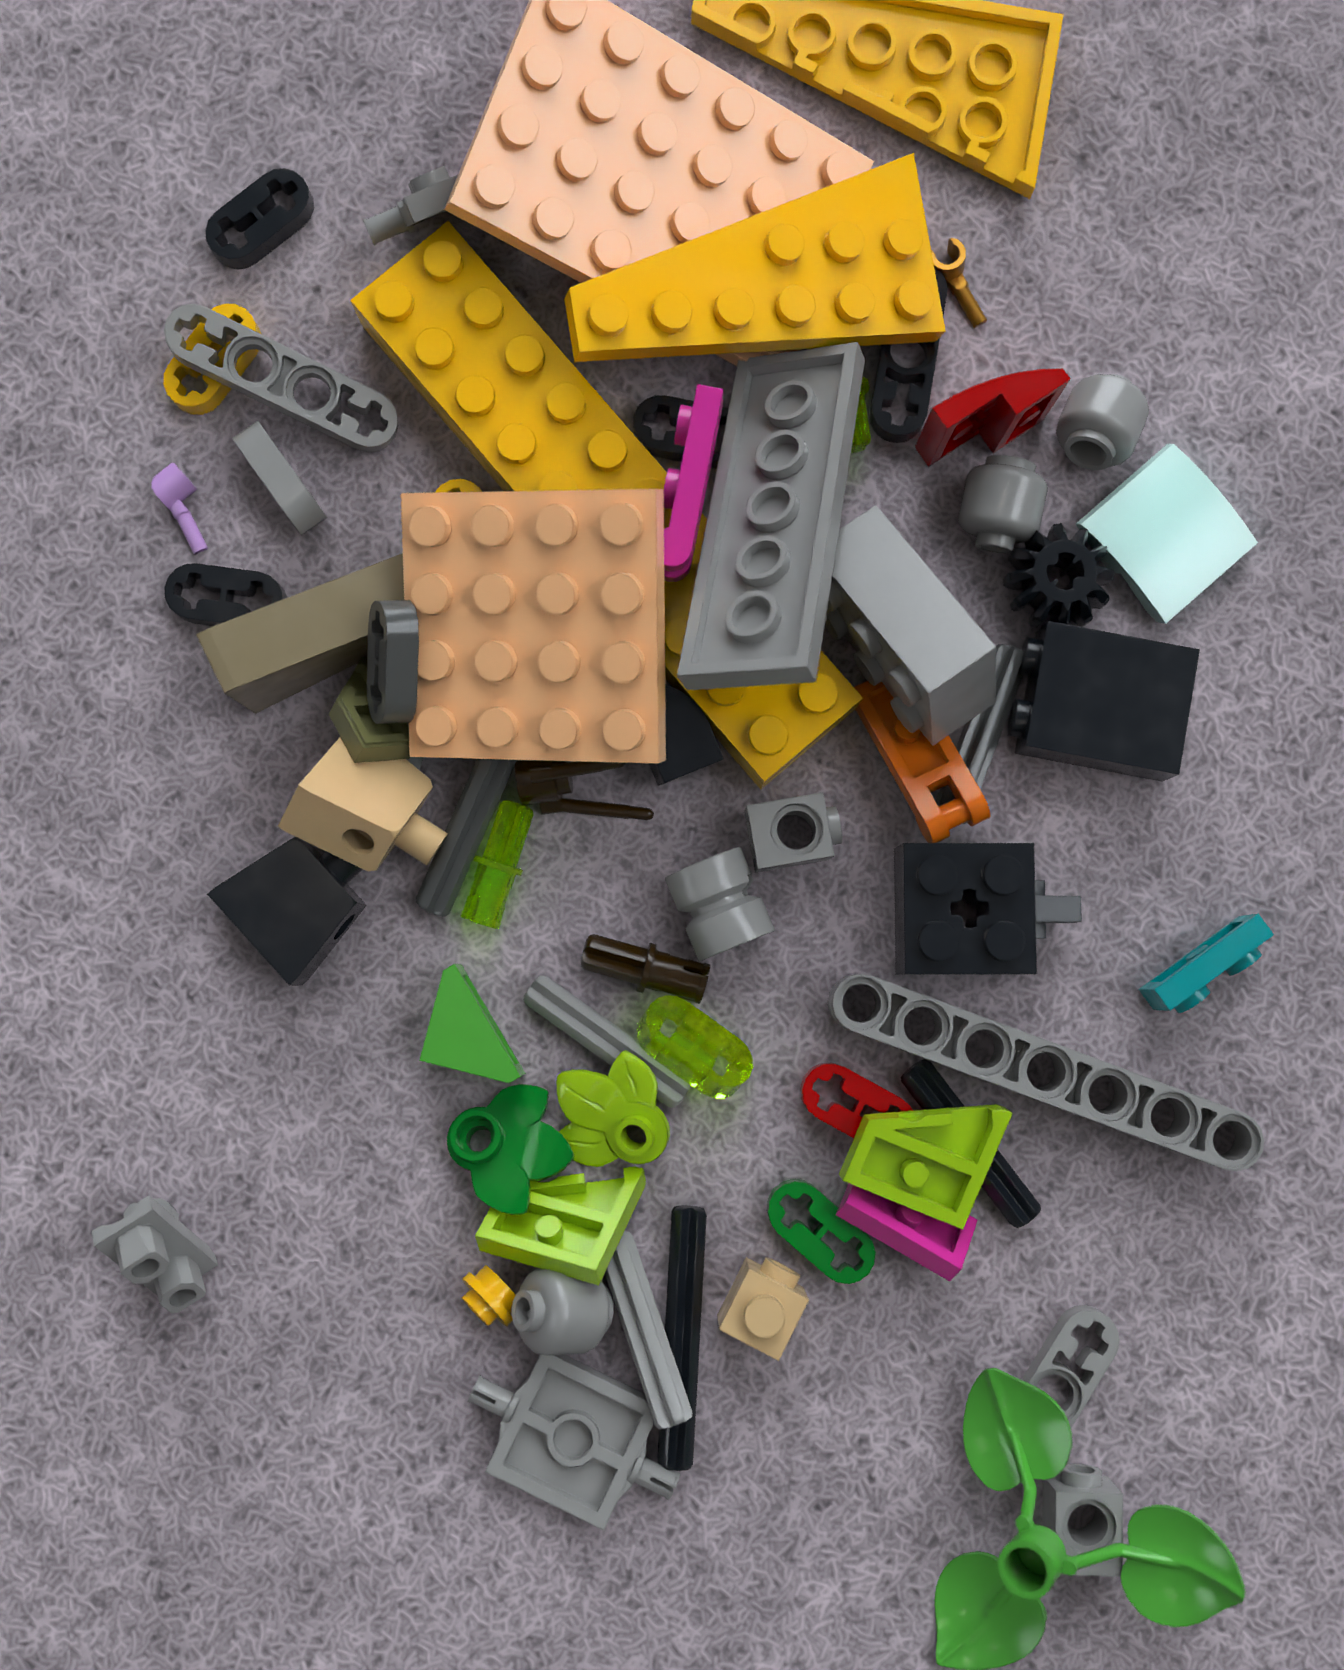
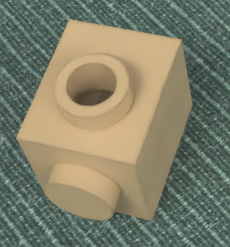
[717,1257,809,1361]

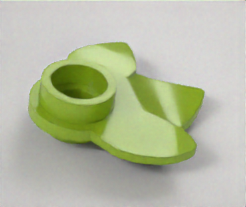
[556,1050,670,1167]

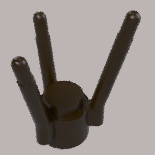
[515,760,654,820]

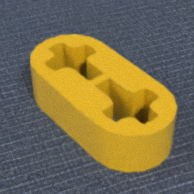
[163,304,261,415]

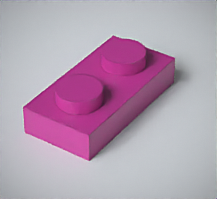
[836,1183,978,1282]

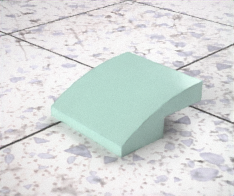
[1076,444,1258,624]

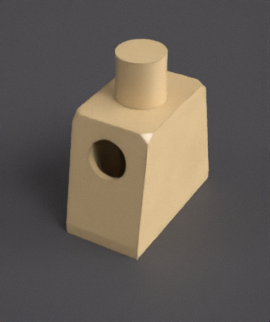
[277,737,448,871]

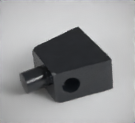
[207,837,367,986]

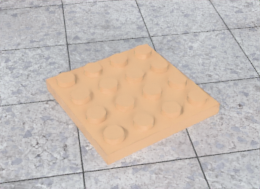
[401,489,666,764]

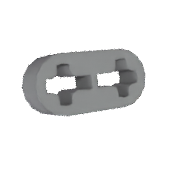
[232,421,327,535]

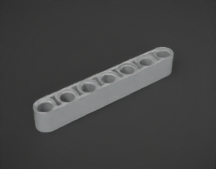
[827,974,1264,1171]

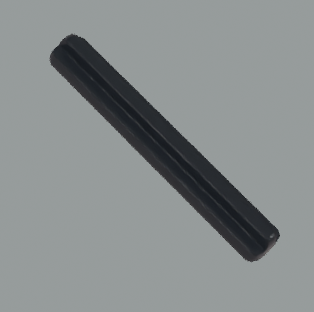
[658,1205,707,1471]

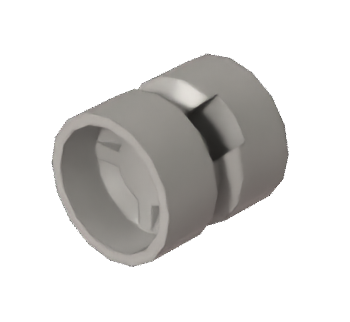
[665,847,775,962]

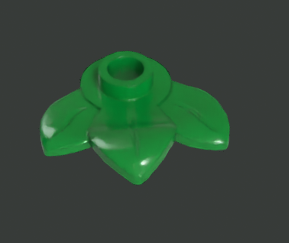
[447,1084,574,1215]

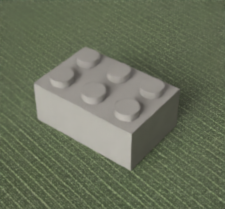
[824,505,997,746]

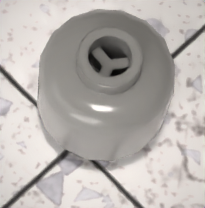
[1056,374,1149,470]
[958,455,1048,553]
[512,1268,613,1355]

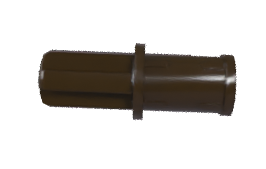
[580,934,710,1004]

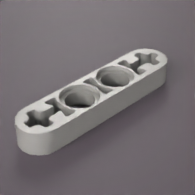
[164,304,398,452]

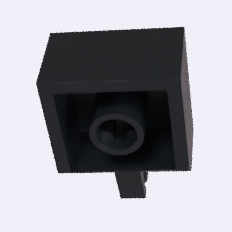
[894,843,1082,975]

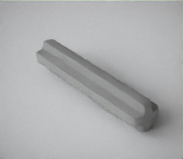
[523,975,691,1108]
[605,1231,692,1429]

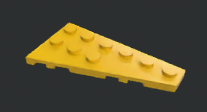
[691,0,1064,199]
[564,153,946,362]

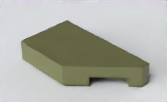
[329,657,410,763]

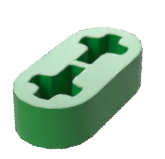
[767,1179,876,1284]

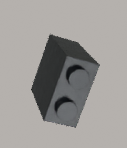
[1008,621,1200,782]

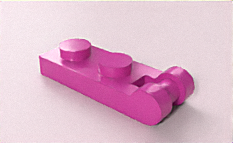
[664,384,724,582]

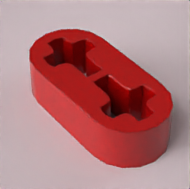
[800,1062,913,1138]

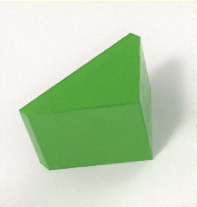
[419,964,526,1083]

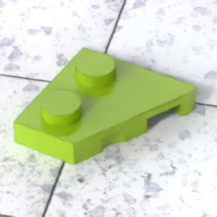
[839,1104,1013,1230]
[475,1166,646,1286]

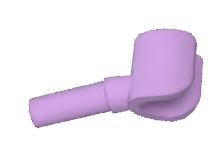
[151,463,208,555]

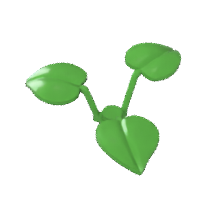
[934,1368,1246,1670]

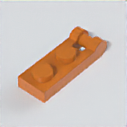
[854,681,990,843]

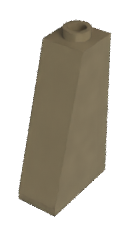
[196,553,404,714]

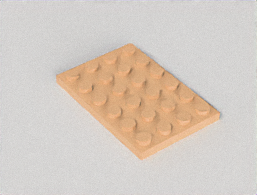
[444,0,874,366]

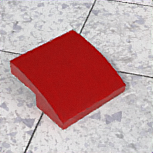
[915,368,1070,467]

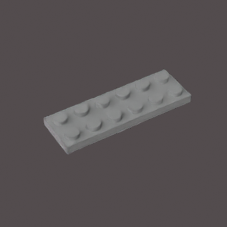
[677,342,865,690]

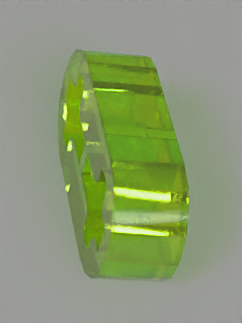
[636,995,753,1099]

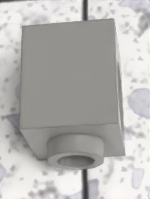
[744,792,842,873]
[1042,1464,1123,1577]

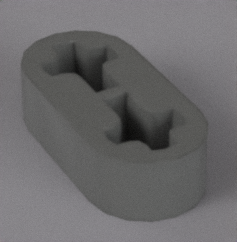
[367,600,419,724]

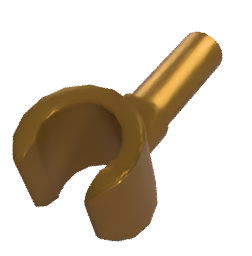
[931,238,987,328]

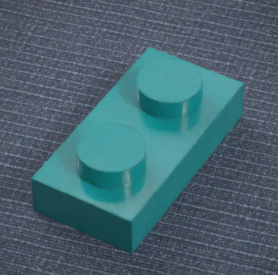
[1138,913,1274,1013]

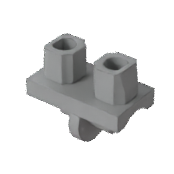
[91,1195,218,1314]

